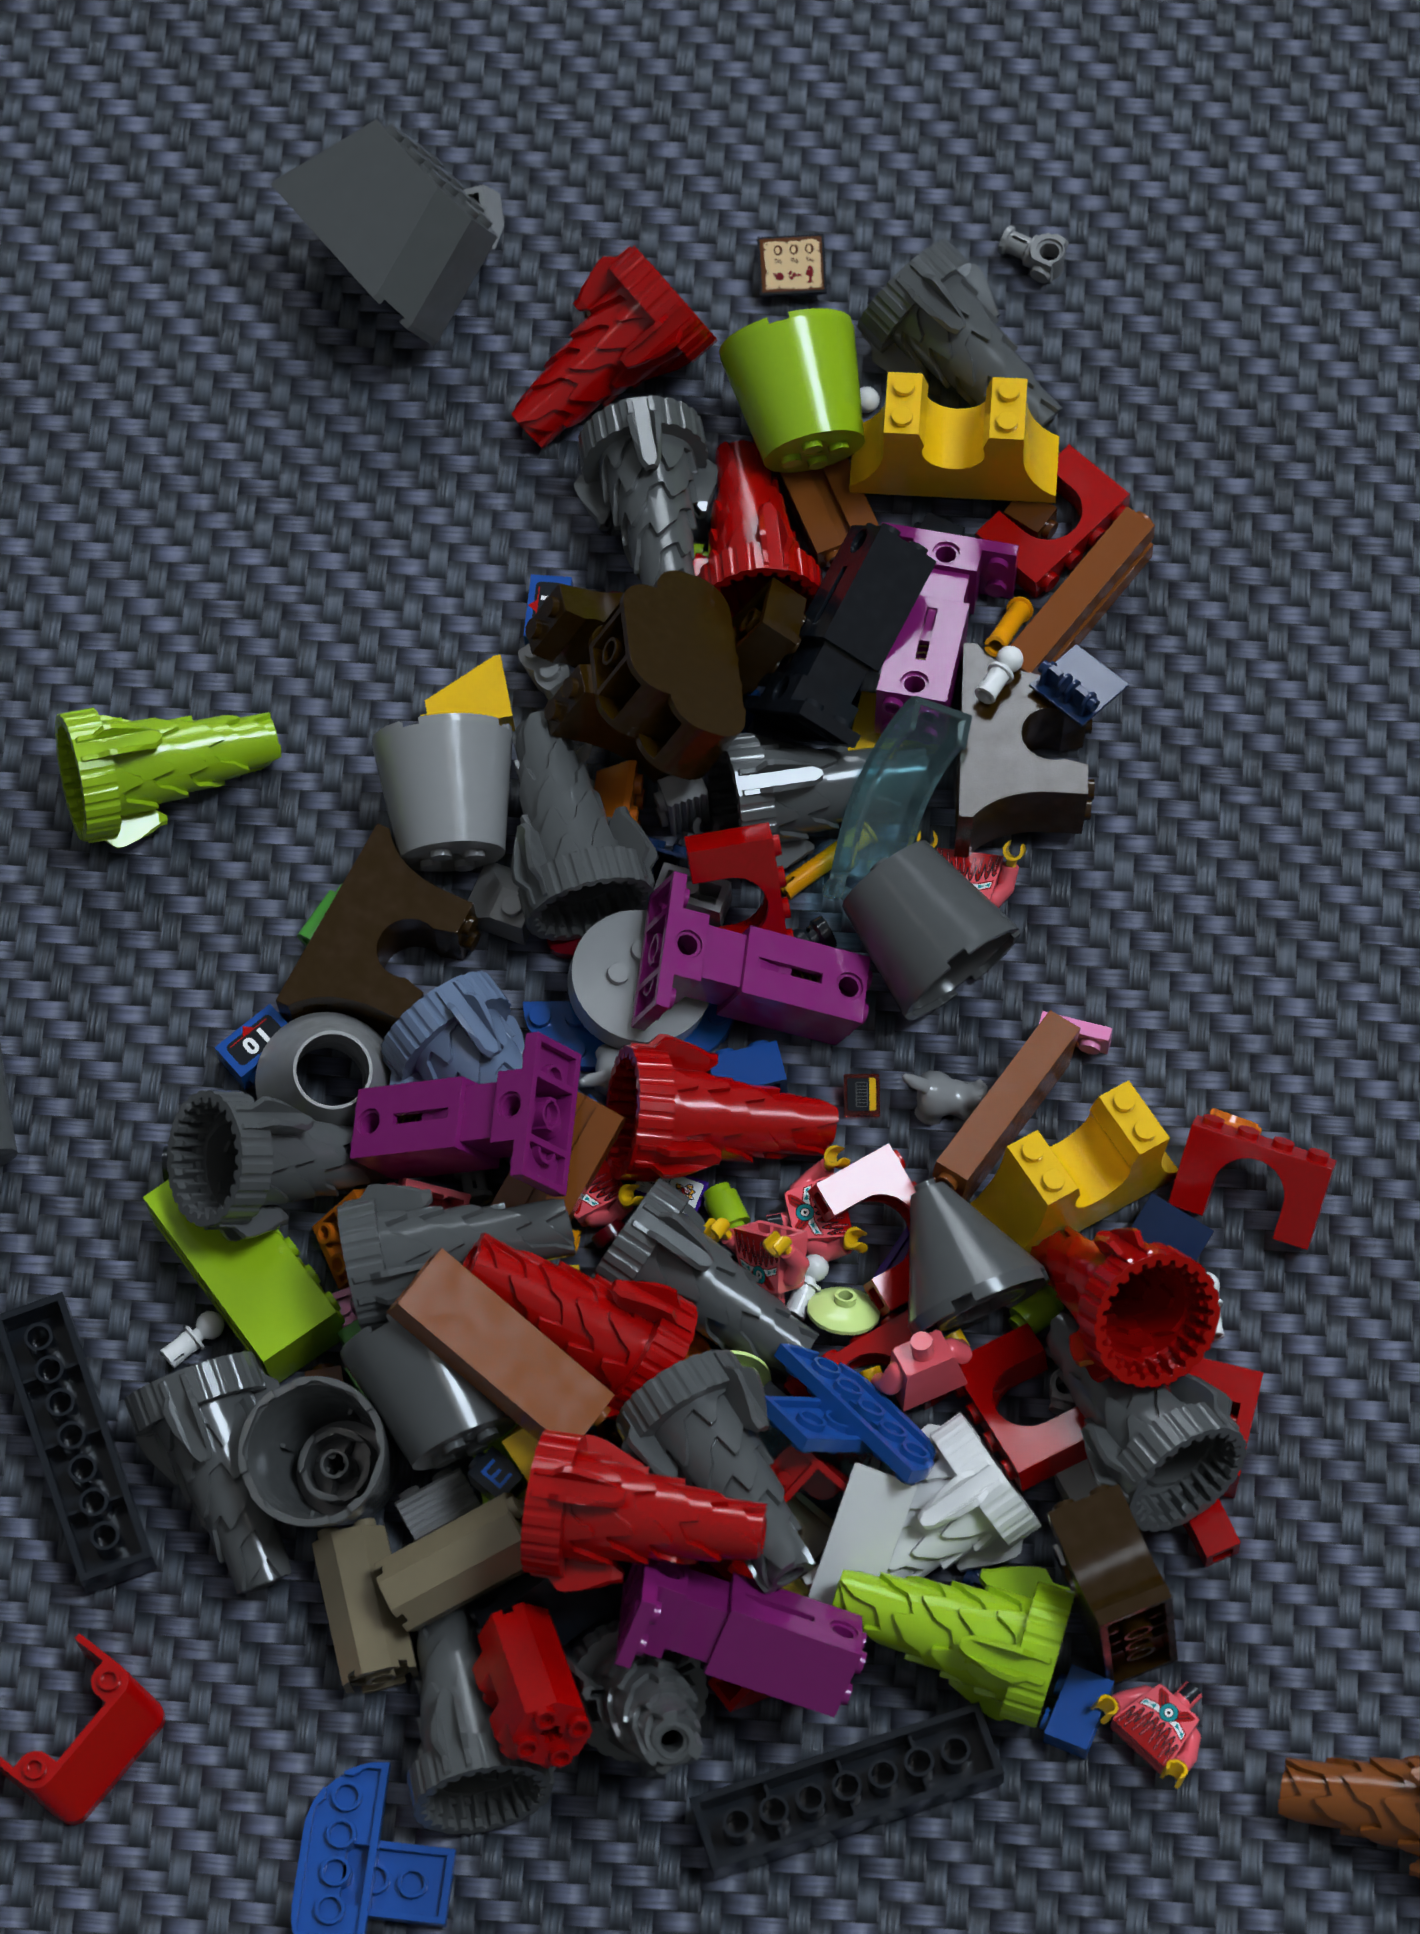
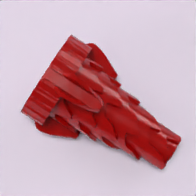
[511,245,718,449]
[693,441,823,618]
[606,1034,839,1182]
[1030,1226,1220,1388]
[462,1232,698,1421]
[520,1429,768,1592]

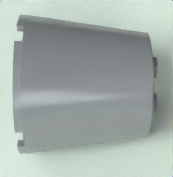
[372,713,513,872]

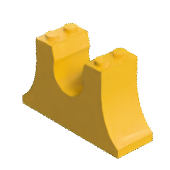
[849,372,1059,503]
[970,1080,1178,1254]

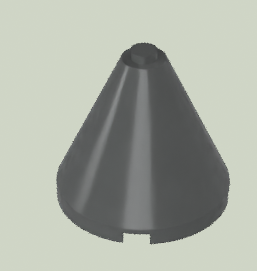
[908,1178,1050,1336]

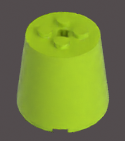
[719,308,865,473]

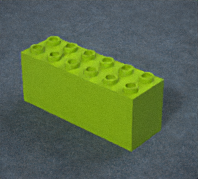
[143,1180,346,1383]

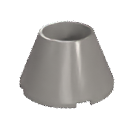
[255,1012,392,1126]

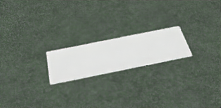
[808,1462,917,1606]

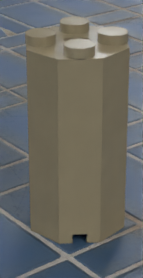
[374,1493,525,1632]
[312,1518,419,1693]

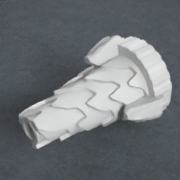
[802,1412,1042,1590]

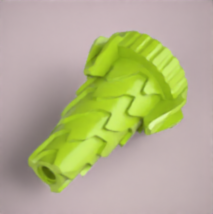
[55,707,281,849]
[832,1566,1075,1728]

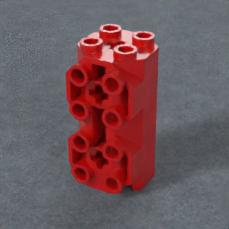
[472,1602,593,1768]

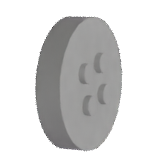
[567,910,709,1050]

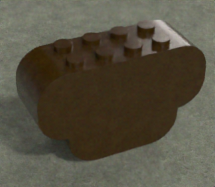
[588,570,746,780]

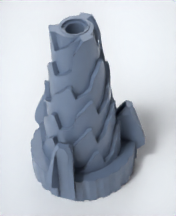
[381,971,525,1165]

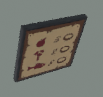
[757,234,827,298]

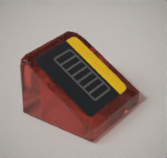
[843,1074,880,1117]

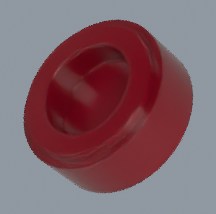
[591,1219,625,1250]

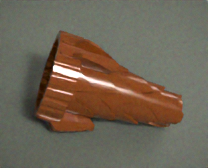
[1278,1755,1420,1878]

